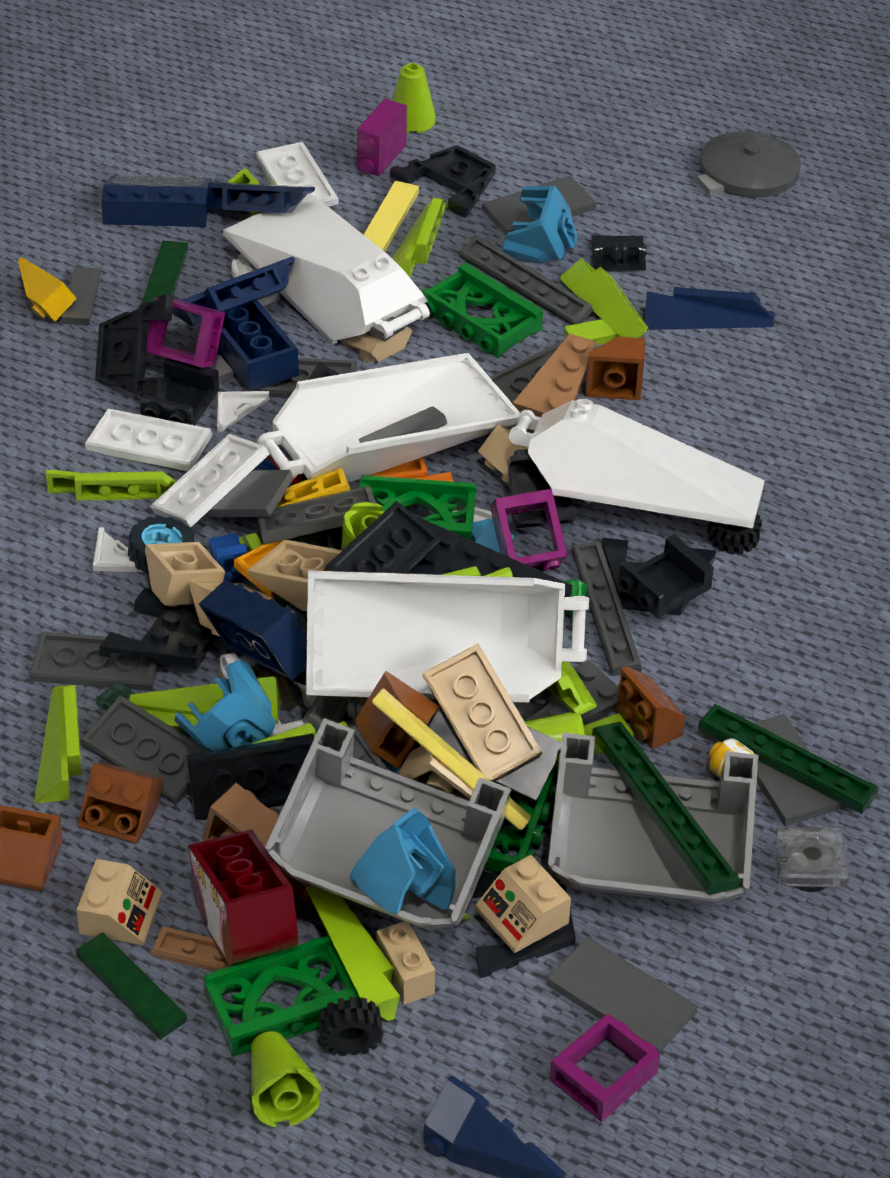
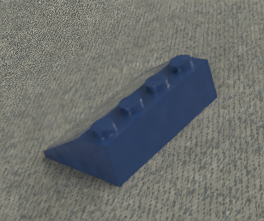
[101,176,212,227]

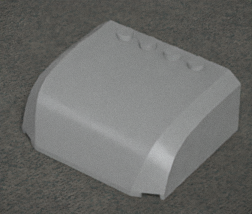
[265,718,511,930]
[547,733,759,906]

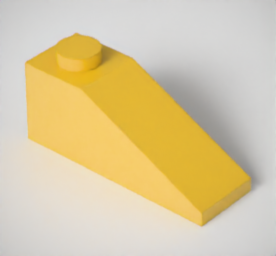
[18,257,77,322]
[276,467,352,507]

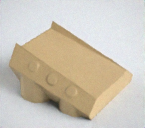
[339,326,412,362]

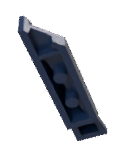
[208,182,315,213]
[172,256,295,326]
[644,287,774,330]

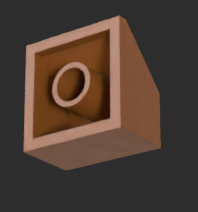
[585,336,645,401]

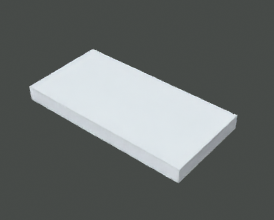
[256,142,338,206]
[85,408,212,472]
[151,434,269,528]

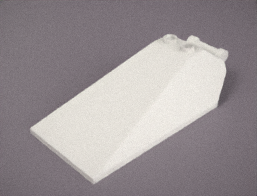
[223,194,430,345]
[258,353,520,482]
[509,399,765,528]
[306,571,589,702]

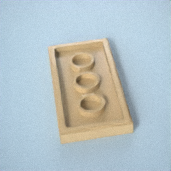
[422,643,542,782]

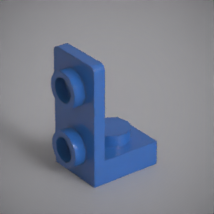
[209,533,247,581]

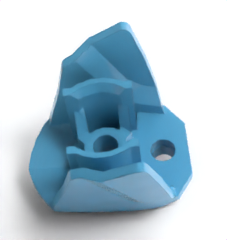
[502,186,577,263]
[175,660,276,751]
[349,808,456,914]

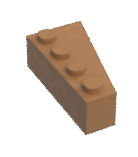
[512,334,596,432]
[201,783,311,903]

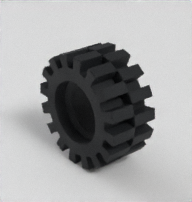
[708,513,762,554]
[318,997,383,1056]

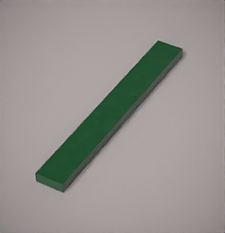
[592,722,740,895]

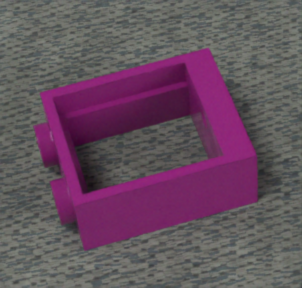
[146,297,225,368]
[490,489,567,571]
[550,1013,660,1122]

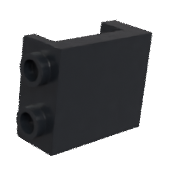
[140,358,219,426]
[507,449,577,529]
[618,534,714,619]

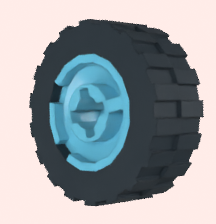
[128,516,195,574]

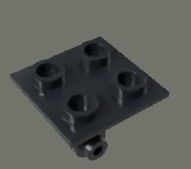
[591,235,647,270]

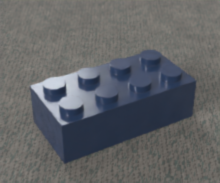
[218,300,299,391]
[199,580,307,680]

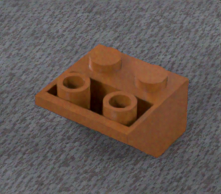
[616,666,685,749]
[354,671,439,768]
[77,763,165,843]
[0,805,63,891]

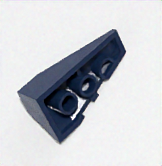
[424,1075,566,1178]

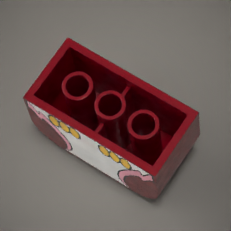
[188,829,298,964]

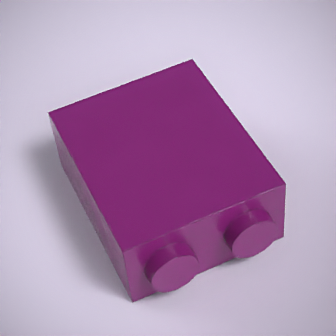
[357,99,407,177]

